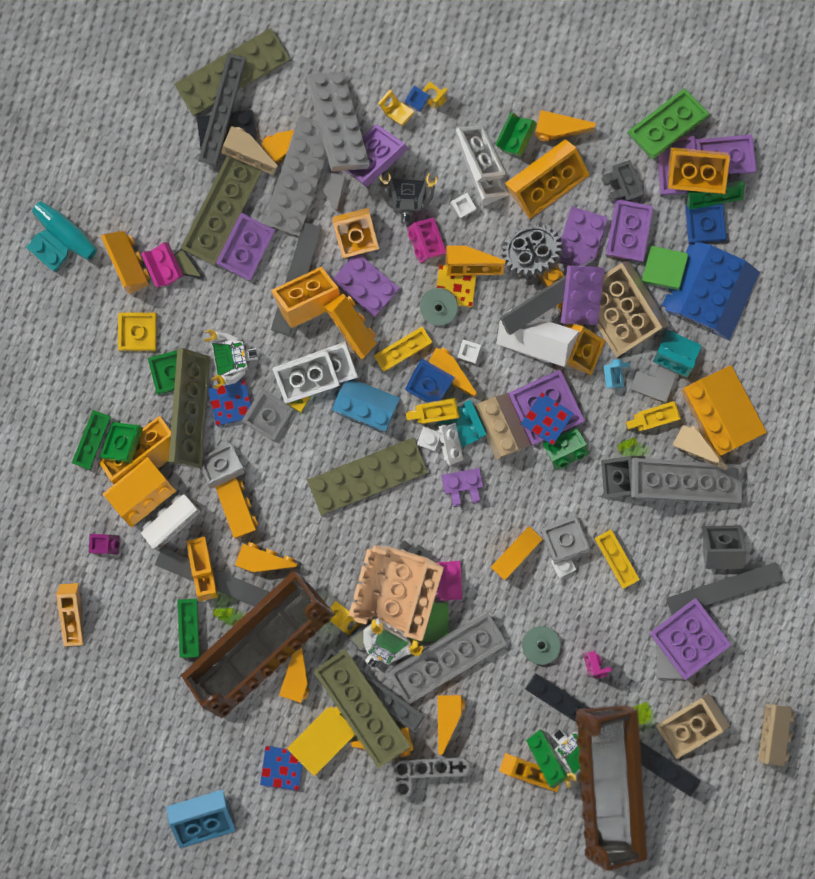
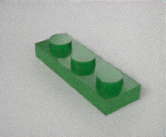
[687,180,745,210]
[72,410,112,470]
[177,599,200,658]
[526,729,569,789]

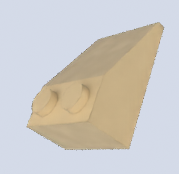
[656,693,730,759]

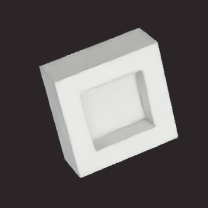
[451,193,476,219]
[457,340,481,364]
[417,427,440,452]
[550,559,576,578]

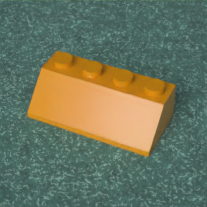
[505,139,590,219]
[99,416,171,484]

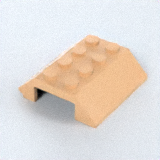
[349,546,444,641]

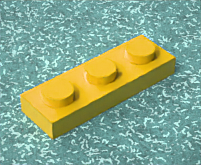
[374,326,432,373]
[594,529,640,589]

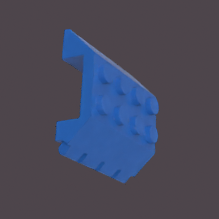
[661,242,760,340]

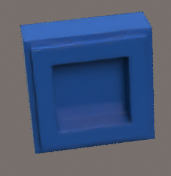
[405,85,431,112]

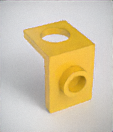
[423,81,448,109]
[378,90,415,126]
[330,601,362,635]

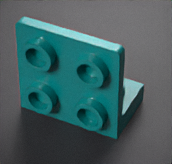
[653,330,701,378]
[437,400,487,448]

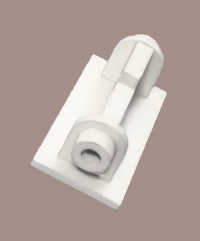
[438,423,463,465]

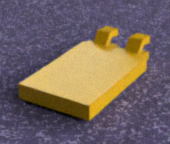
[287,706,355,776]

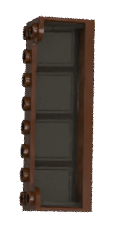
[181,570,335,719]
[576,705,647,871]

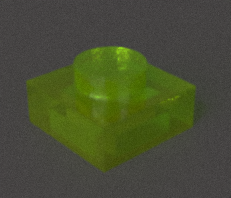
[213,608,234,621]

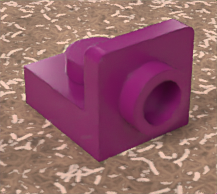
[88,534,120,555]

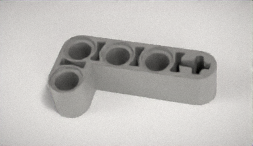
[393,757,470,798]

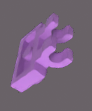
[441,468,483,507]

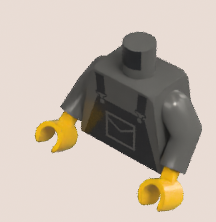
[379,171,438,224]

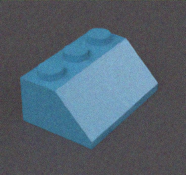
[332,379,400,433]
[166,789,236,848]

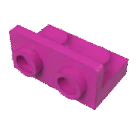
[407,218,446,263]
[141,242,183,287]
[435,561,463,601]
[583,651,612,679]

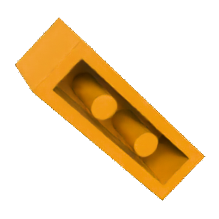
[215,477,259,539]

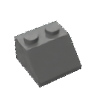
[601,456,646,498]
[703,525,747,569]

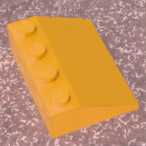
[681,365,767,456]

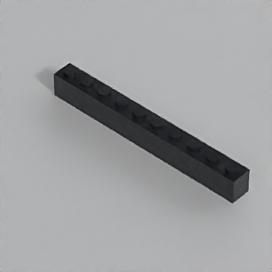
[524,673,701,797]

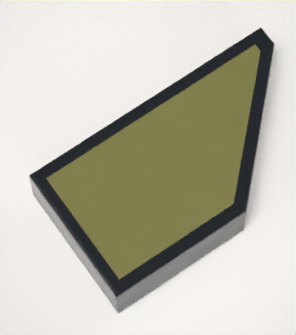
[174,250,203,279]
[348,615,378,652]

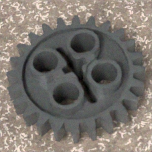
[501,223,564,279]

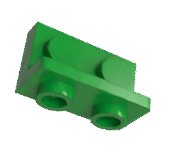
[495,112,537,157]
[543,428,589,470]

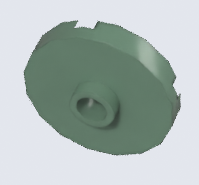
[420,287,458,326]
[522,626,561,665]

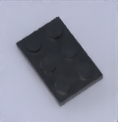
[196,109,257,150]

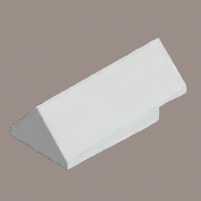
[456,125,509,207]
[497,309,579,367]
[272,342,358,404]

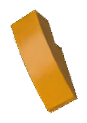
[490,526,543,581]
[186,537,218,602]

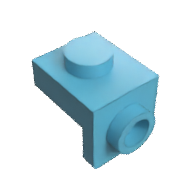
[604,359,630,388]

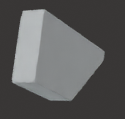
[322,172,345,211]

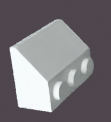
[141,494,201,551]

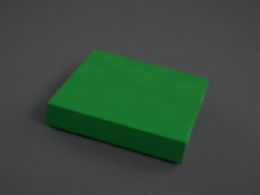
[148,350,177,395]
[100,422,143,463]

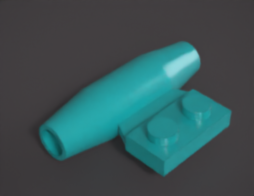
[26,201,98,272]

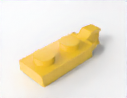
[406,398,460,424]
[625,401,681,431]

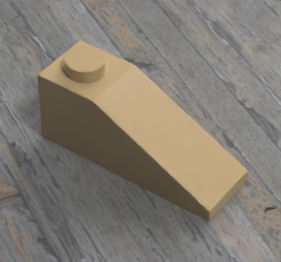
[221,126,277,175]
[673,425,728,470]

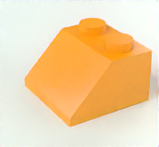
[332,207,379,258]
[565,324,606,375]

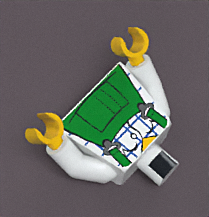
[204,329,258,389]
[363,618,423,667]
[552,729,612,788]

